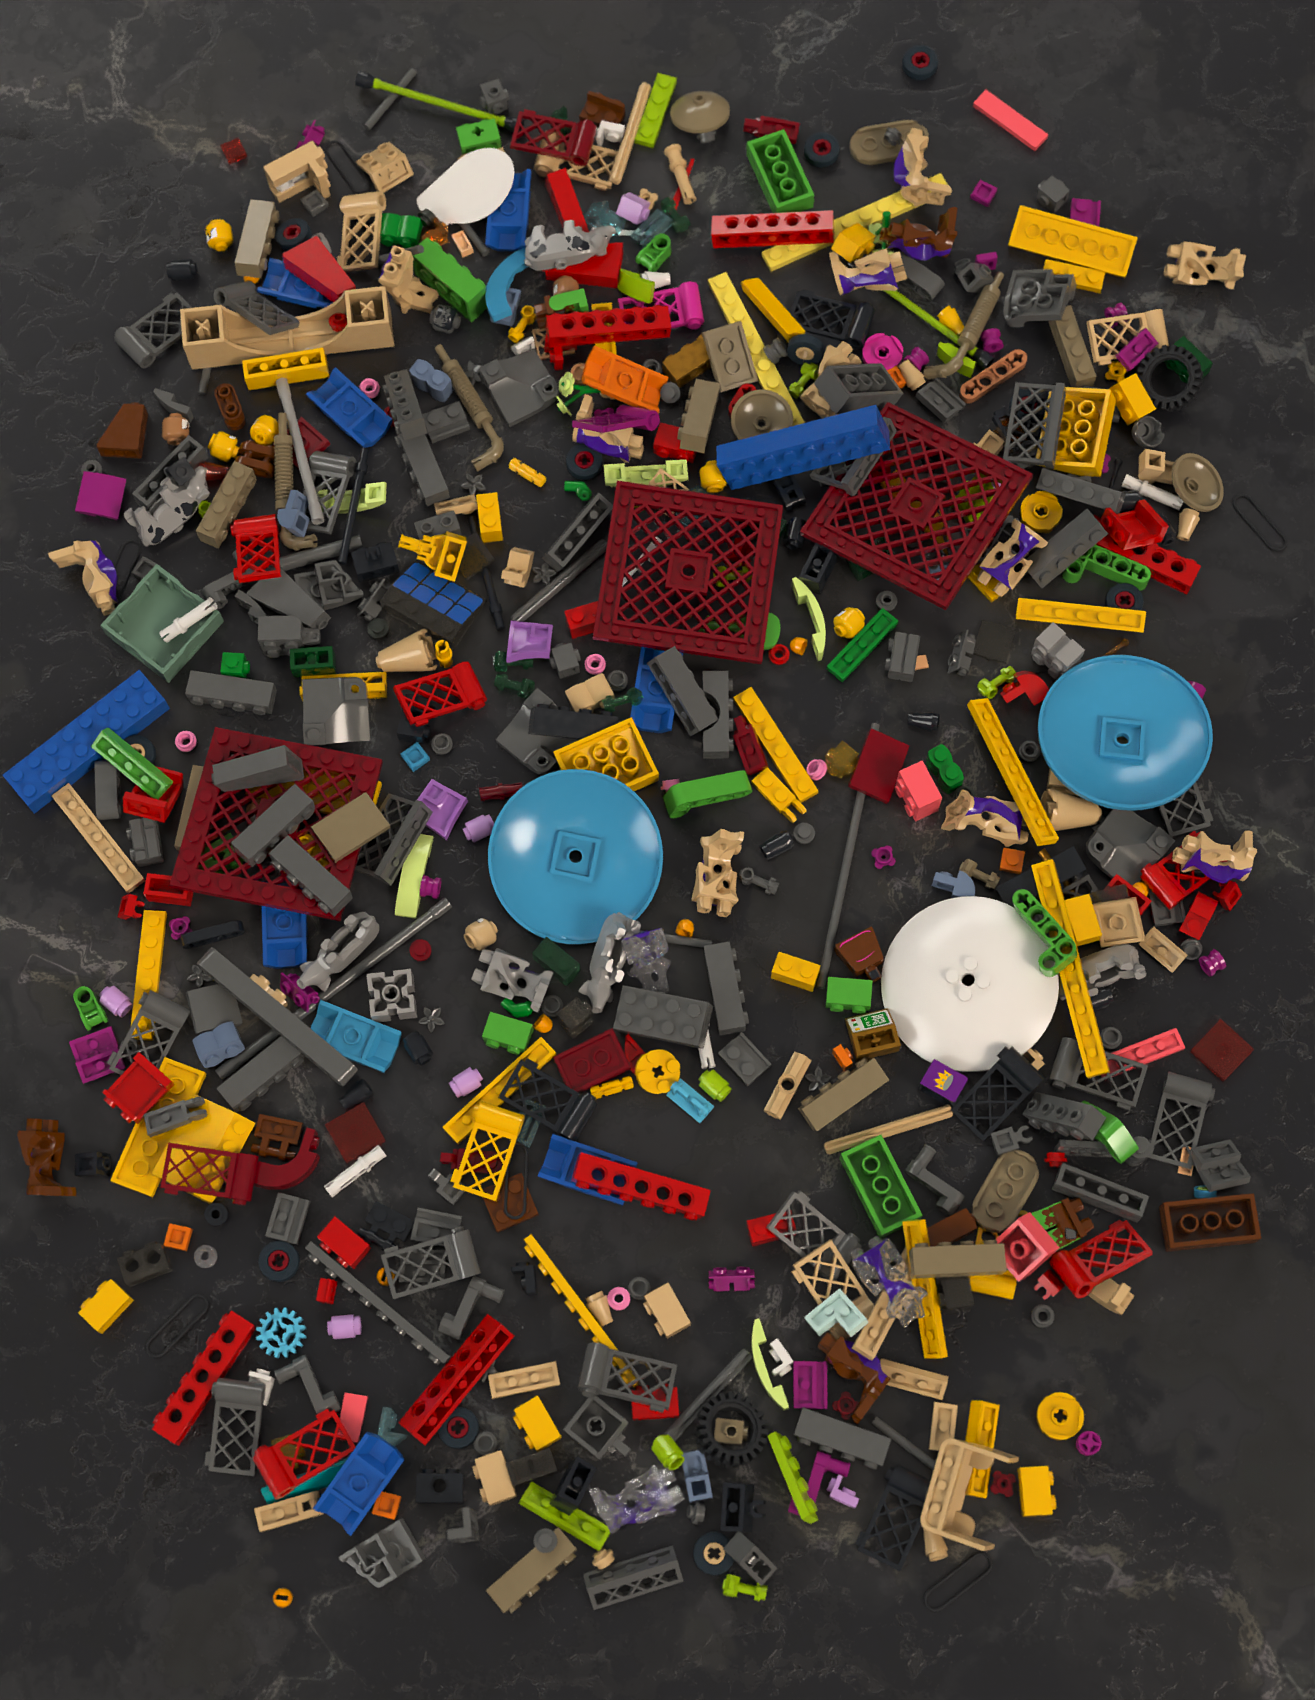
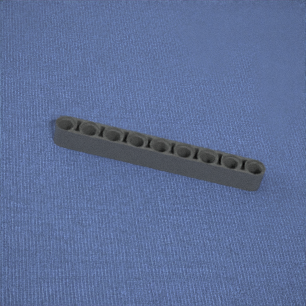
[196,947,358,1087]

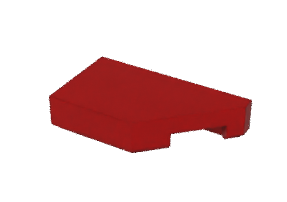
[625,1034,645,1076]

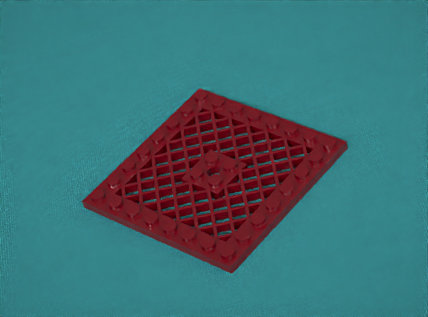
[800,402,1033,610]
[593,481,783,664]
[170,727,383,921]

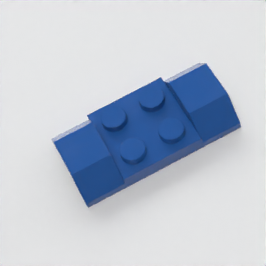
[485,169,532,252]
[257,258,333,308]
[306,367,393,448]
[630,647,683,733]
[261,881,307,969]
[538,1134,637,1206]
[313,1432,404,1536]

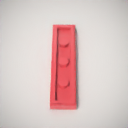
[973,90,1048,151]
[1100,1028,1185,1080]

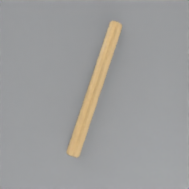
[610,82,651,185]
[824,1105,953,1155]

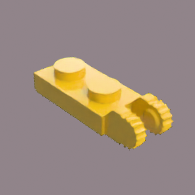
[751,768,806,823]

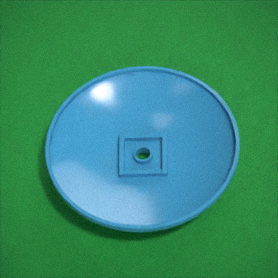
[1038,655,1213,811]
[488,769,663,944]

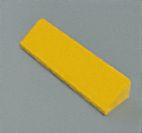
[741,278,805,343]
[965,1400,1000,1499]

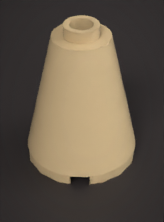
[376,629,437,672]
[1040,789,1102,831]

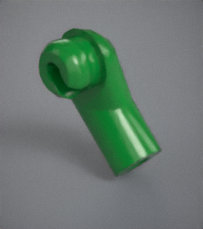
[564,481,592,501]
[501,998,533,1018]

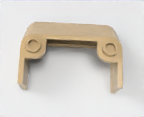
[921,1439,1019,1551]

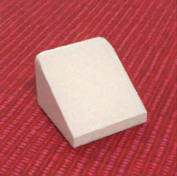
[511,337,535,356]

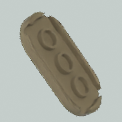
[850,120,929,165]
[972,1150,1039,1233]

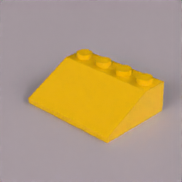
[1036,387,1116,477]
[553,717,659,791]
[152,1094,255,1204]

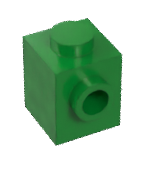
[220,652,250,679]

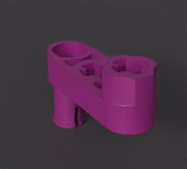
[788,1451,851,1516]

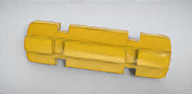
[509,458,546,487]
[590,1076,634,1099]

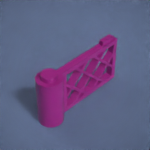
[572,405,660,433]

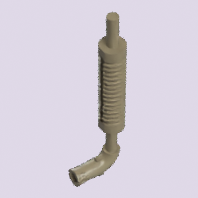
[924,272,1004,380]
[435,344,504,472]
[274,413,318,551]

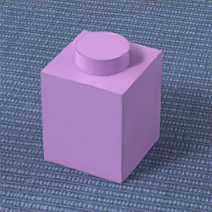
[616,192,650,224]

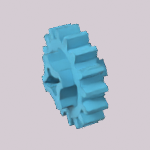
[256,1308,306,1358]

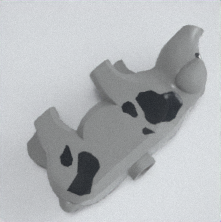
[524,220,617,271]
[124,466,210,546]

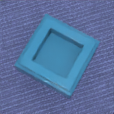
[400,742,430,772]

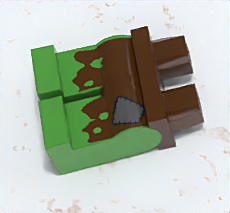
[534,288,590,330]
[1031,1198,1094,1251]

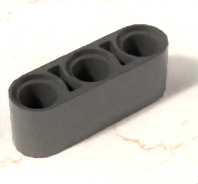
[893,251,945,301]
[95,760,121,820]

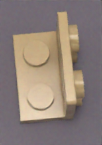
[356,142,414,193]

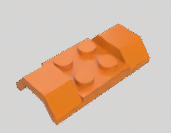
[581,346,669,413]

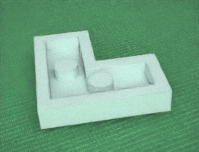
[804,1288,869,1337]

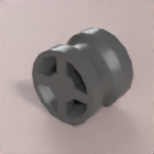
[763,338,788,364]

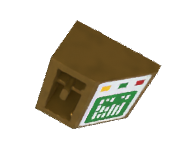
[845,1008,901,1061]

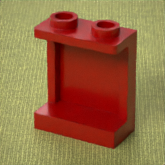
[1099,499,1169,550]
[123,766,183,823]
[102,1052,175,1124]

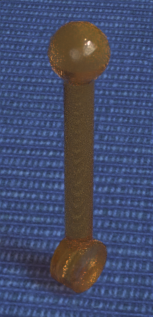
[1103,638,1129,656]

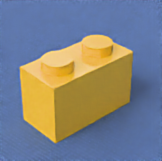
[831,222,876,263]
[1109,373,1156,426]
[476,492,503,543]
[1065,894,1102,946]
[771,952,821,992]
[78,1279,134,1334]
[513,1396,562,1452]
[1017,1466,1056,1517]

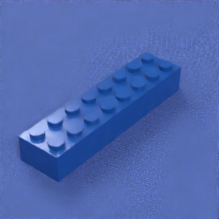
[716,405,890,490]
[3,670,170,814]

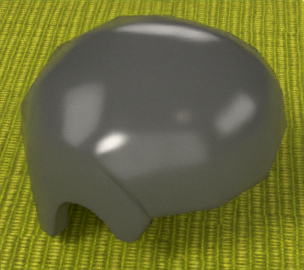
[1132,415,1165,448]

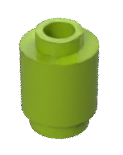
[698,1069,732,1102]
[651,1435,684,1470]

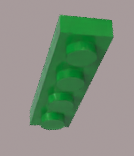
[826,608,898,682]

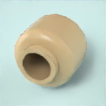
[464,918,498,951]

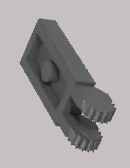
[144,1096,207,1137]

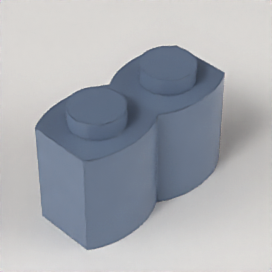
[410,359,453,402]
[192,1021,245,1068]

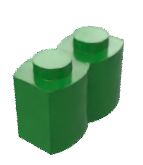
[380,213,423,248]
[926,744,964,795]

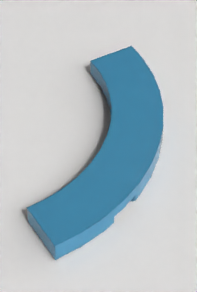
[485,247,528,322]

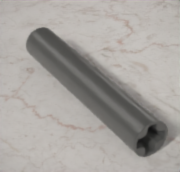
[280,535,363,571]

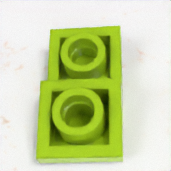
[617,269,655,304]
[937,342,976,378]

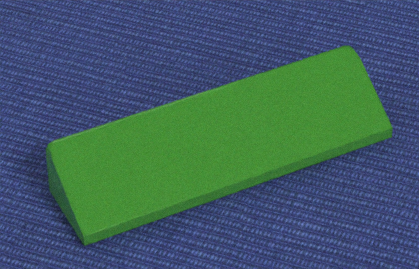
[91,728,173,800]

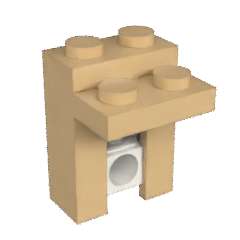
[263,141,331,203]

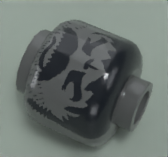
[429,304,461,334]

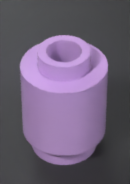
[463,814,494,842]
[99,986,133,1018]
[448,1067,483,1098]
[327,1314,361,1339]

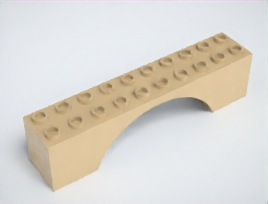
[180,286,394,369]

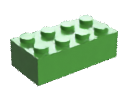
[747,129,814,213]
[413,237,487,322]
[839,1135,923,1239]

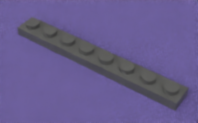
[305,1242,451,1365]

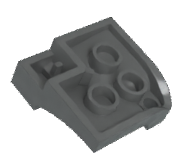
[1003,269,1077,327]
[479,348,559,427]
[302,677,371,745]
[496,688,578,775]
[1086,809,1175,886]

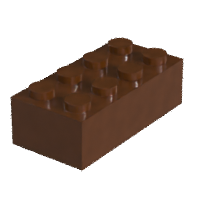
[1159,1193,1261,1252]

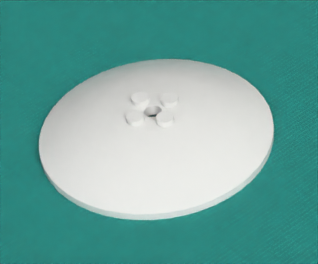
[881,896,1059,1072]

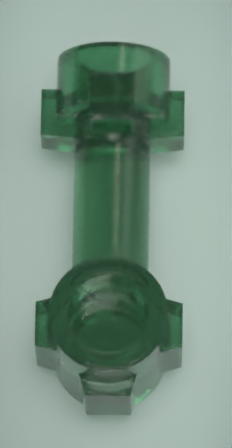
[660,197,691,233]
[493,651,533,672]
[494,673,535,699]
[602,687,643,712]

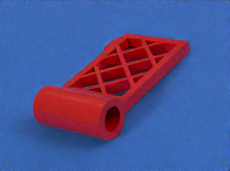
[230,514,281,583]
[393,661,487,727]
[1140,831,1227,910]
[1050,1220,1152,1298]
[252,1408,356,1499]

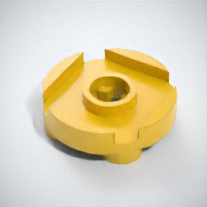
[1020,491,1062,533]
[635,1049,680,1094]
[1036,1392,1084,1440]

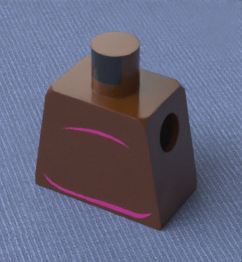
[834,926,884,983]

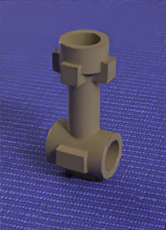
[958,859,1000,889]

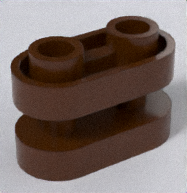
[215,384,246,431]
[235,440,275,478]

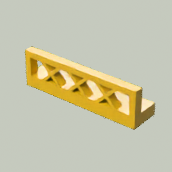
[300,672,387,701]

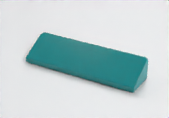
[261,1457,349,1505]

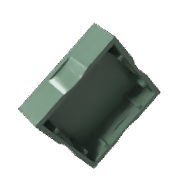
[100,564,224,683]

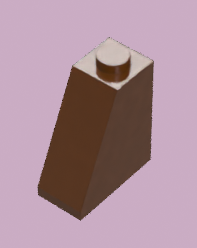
[97,402,148,459]

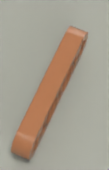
[959,350,1027,403]

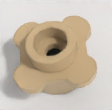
[639,189,658,210]

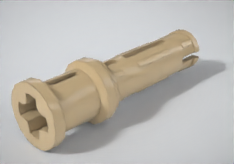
[664,144,696,204]

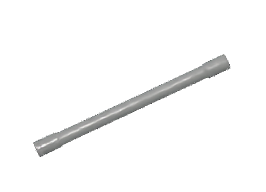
[276,378,324,525]

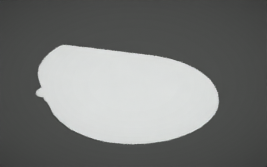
[417,148,514,226]

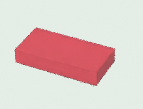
[336,1393,368,1443]

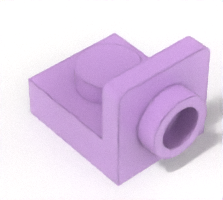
[827,1474,859,1509]

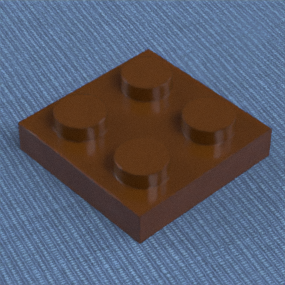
[483,1173,539,1233]

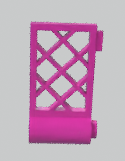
[618,282,704,329]

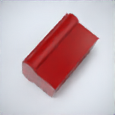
[316,1278,337,1305]

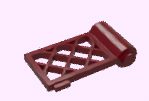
[510,109,597,166]
[160,1142,259,1206]

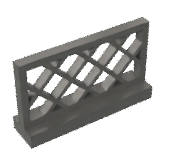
[1003,382,1066,469]
[810,417,897,496]
[355,793,433,886]

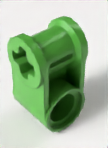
[635,234,671,272]
[73,986,109,1031]

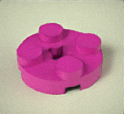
[862,333,903,370]

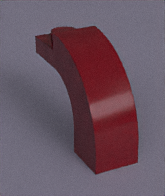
[254,1128,320,1190]

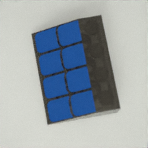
[380,560,487,651]

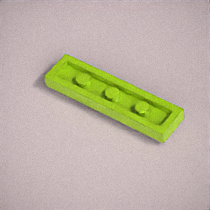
[635,73,677,148]
[768,1432,818,1524]
[519,1482,612,1551]

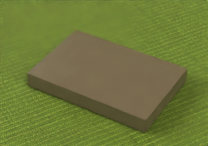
[702,321,758,393]
[311,792,391,863]

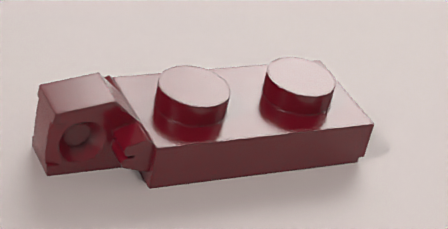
[743,116,800,144]
[733,715,769,775]
[440,1148,504,1176]

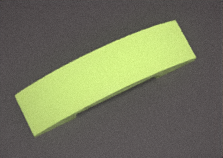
[604,459,688,487]
[308,482,387,514]
[791,577,826,661]
[395,834,434,919]
[752,1318,789,1411]

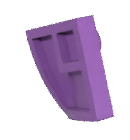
[506,621,553,663]
[408,779,468,840]

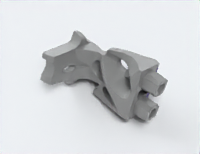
[471,948,553,1012]

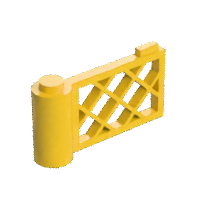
[450,1102,525,1201]
[963,1210,1028,1300]

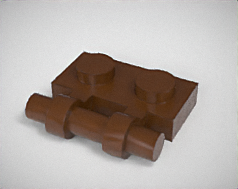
[251,1114,304,1161]

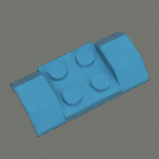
[310,1000,402,1073]

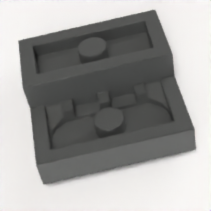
[186,984,242,1034]
[1190,1140,1251,1192]

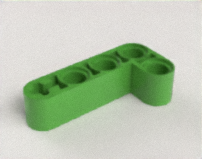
[1062,545,1151,590]
[663,770,753,818]
[1013,889,1077,977]
[1081,1100,1139,1164]

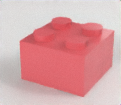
[895,761,942,822]
[996,1212,1060,1282]

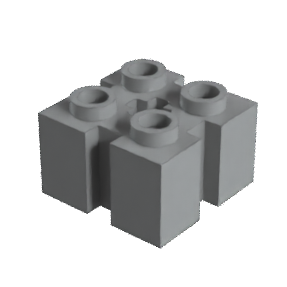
[1031,622,1085,679]
[367,969,418,1022]

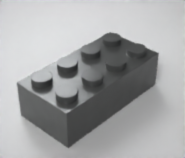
[814,363,903,414]
[613,985,713,1049]

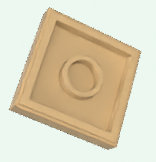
[1093,897,1145,948]

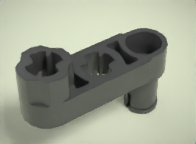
[202,550,255,610]
[905,1144,965,1216]
[438,1275,505,1340]
[274,1355,341,1414]

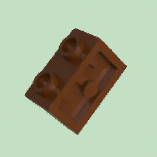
[579,91,625,128]

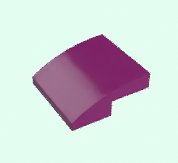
[75,471,126,520]
[69,1026,126,1084]

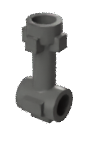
[738,867,780,895]

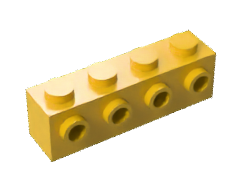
[242,348,329,390]

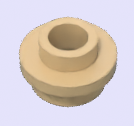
[592,1548,614,1570]

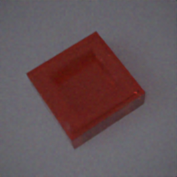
[220,138,247,164]

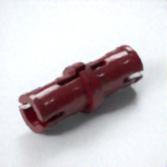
[479,782,523,801]

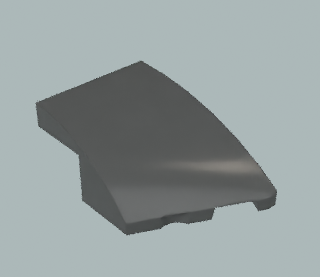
[294,560,363,611]
[338,1518,426,1588]

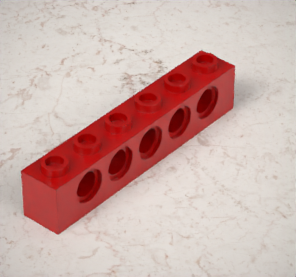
[711,211,834,248]
[545,305,672,348]
[1093,515,1201,594]
[571,1152,711,1221]
[152,1310,256,1446]
[398,1314,514,1445]

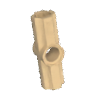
[764,1052,811,1120]

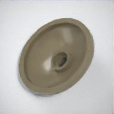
[670,91,730,133]
[731,389,793,440]
[1172,453,1224,512]

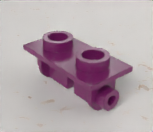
[295,120,325,150]
[280,972,320,1013]
[708,1266,755,1291]

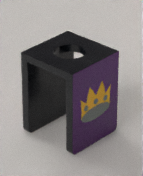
[918,1059,968,1108]

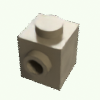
[714,1418,748,1446]

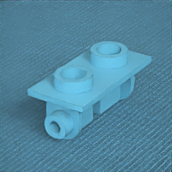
[666,1078,714,1123]

